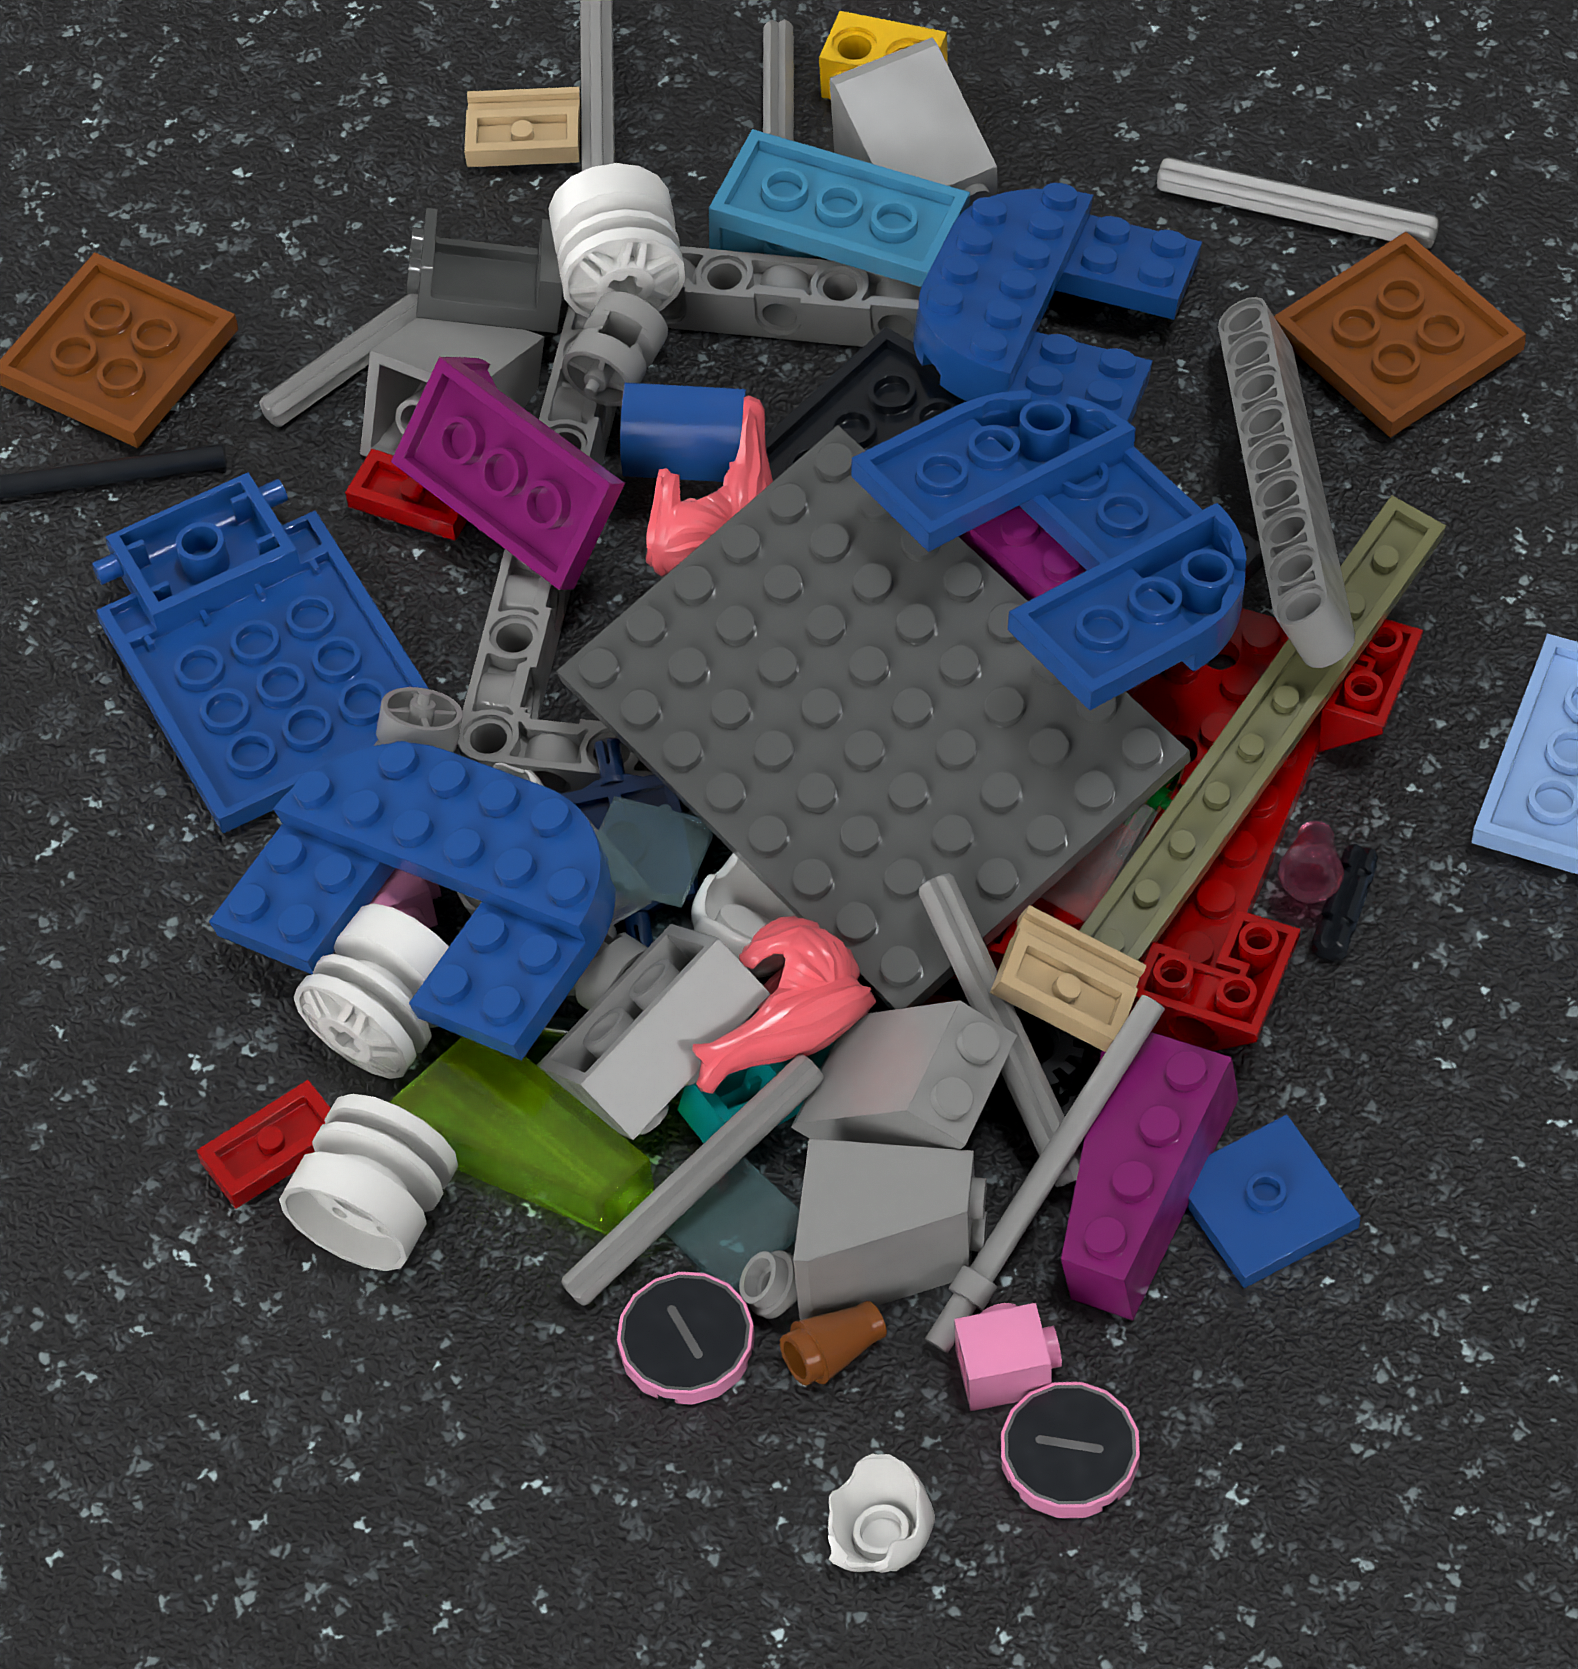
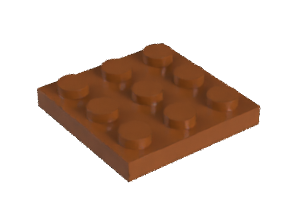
[1274,232,1526,438]
[0,252,238,448]

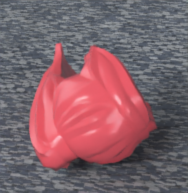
[645,395,773,577]
[692,916,876,1093]

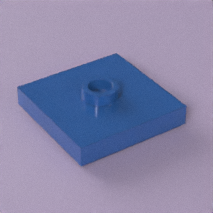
[1187,1114,1361,1288]

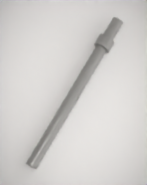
[925,995,1165,1354]

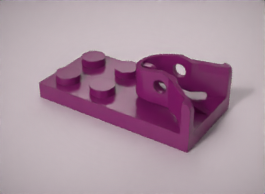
[391,357,625,590]

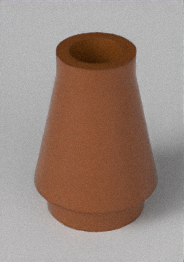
[780,1301,887,1386]

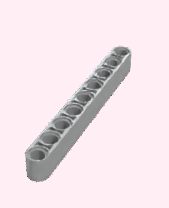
[1218,297,1355,668]

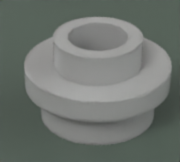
[739,1250,797,1319]

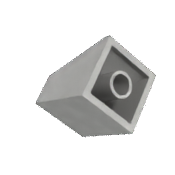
[830,37,998,207]
[360,318,544,457]
[791,1000,1017,1150]
[793,1139,988,1320]

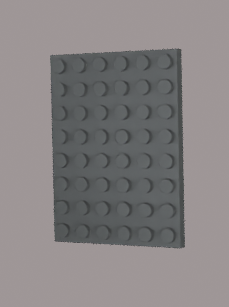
[556,425,1191,1010]

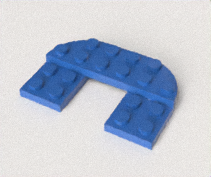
[913,183,1202,424]
[851,390,1247,711]
[209,741,616,1061]

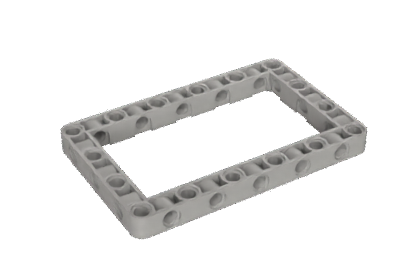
[458,246,921,820]

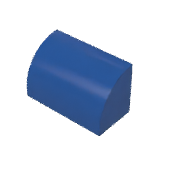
[620,383,746,482]

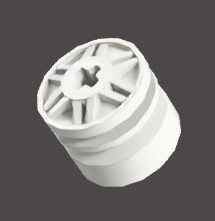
[548,163,685,318]
[293,903,449,1079]
[279,1094,458,1271]

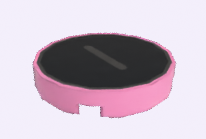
[617,1272,755,1405]
[1001,1382,1140,1518]

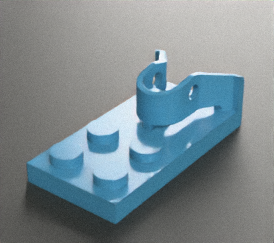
[709,129,970,287]

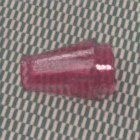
[1278,821,1344,903]

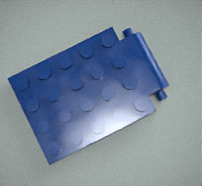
[91,472,429,834]

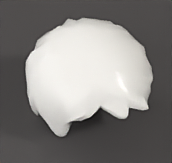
[828,1453,935,1573]

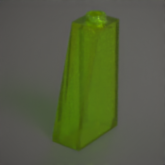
[389,1037,655,1235]

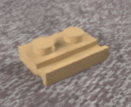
[464,87,581,167]
[990,905,1146,1052]

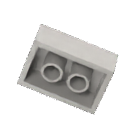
[536,924,770,1140]

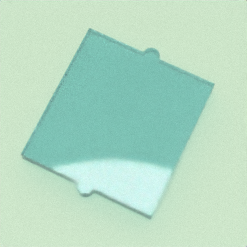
[596,796,714,908]
[664,1157,800,1291]

